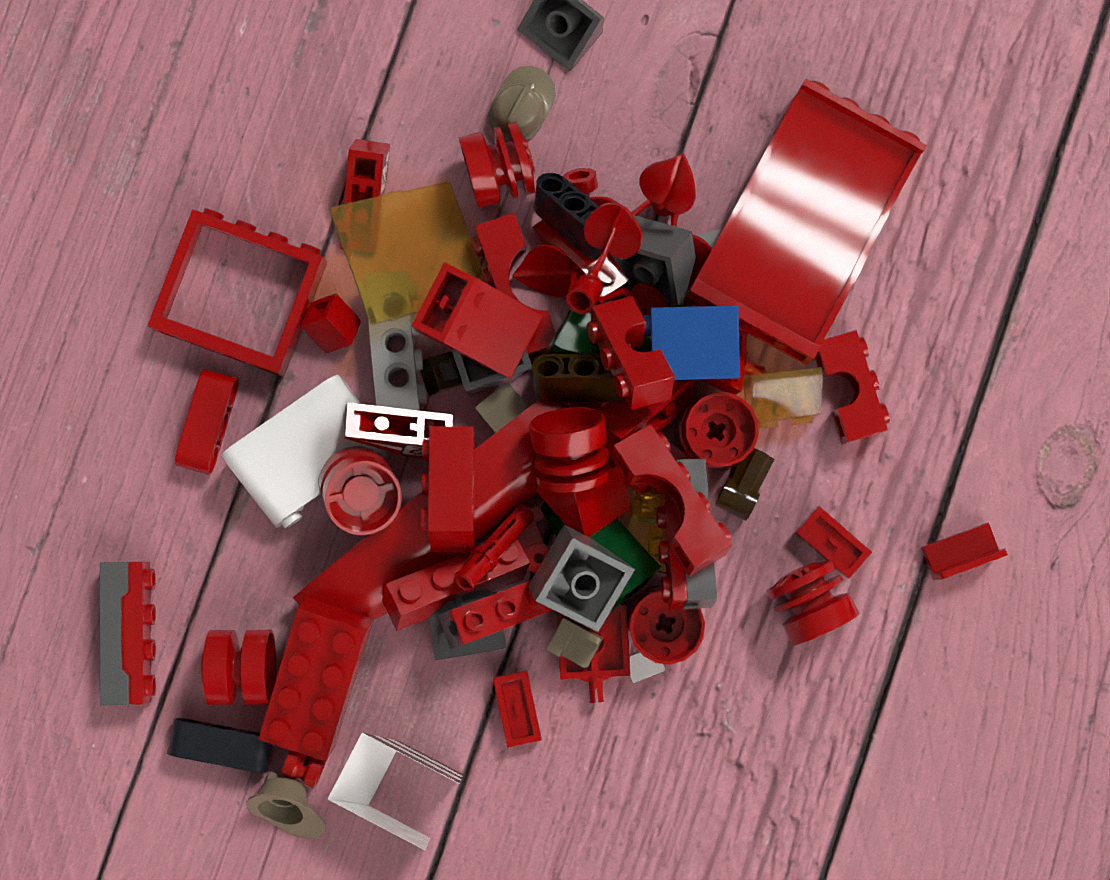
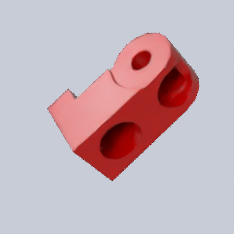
[517,506,550,573]

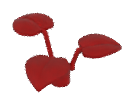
[590,153,712,282]
[512,203,669,317]

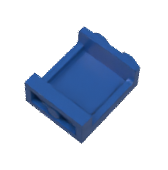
[644,306,740,380]

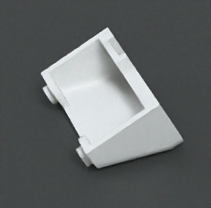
[221,375,389,529]

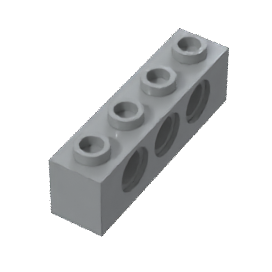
[364,271,427,411]

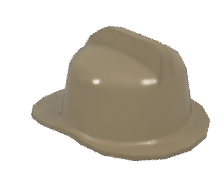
[489,66,556,141]
[246,772,326,839]

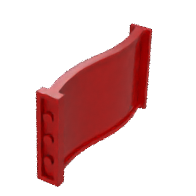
[684,79,927,366]

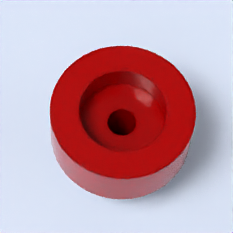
[563,168,598,198]

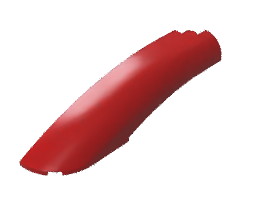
[293,399,604,620]

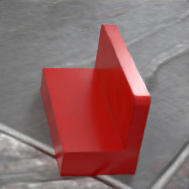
[921,523,1008,580]

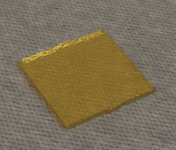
[329,181,486,325]

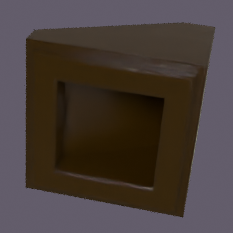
[420,351,463,396]

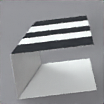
[328,732,463,850]

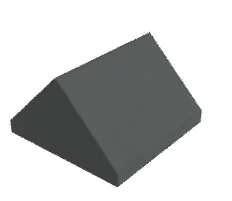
[517,0,604,71]

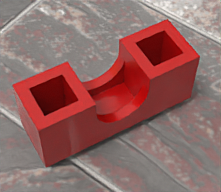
[587,296,675,410]
[815,330,890,445]

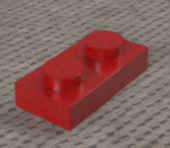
[794,506,872,579]
[493,670,542,748]

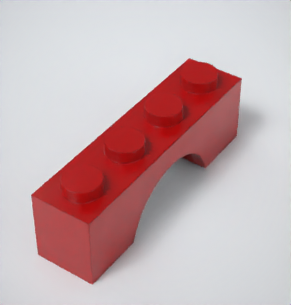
[471,213,556,358]
[611,424,732,577]
[382,539,530,631]

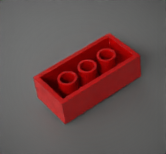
[258,597,374,762]

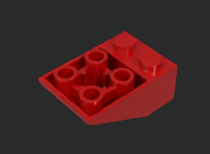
[411,262,543,379]

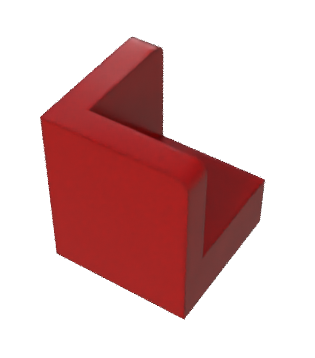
[300,293,361,353]

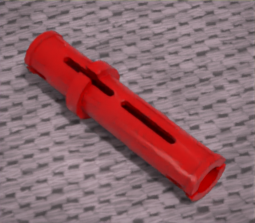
[454,504,534,591]

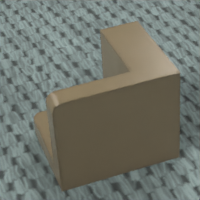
[475,382,529,433]
[546,617,604,668]

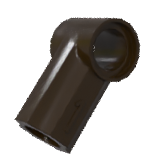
[715,448,775,521]

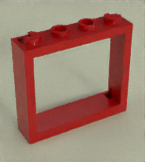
[147,208,327,378]

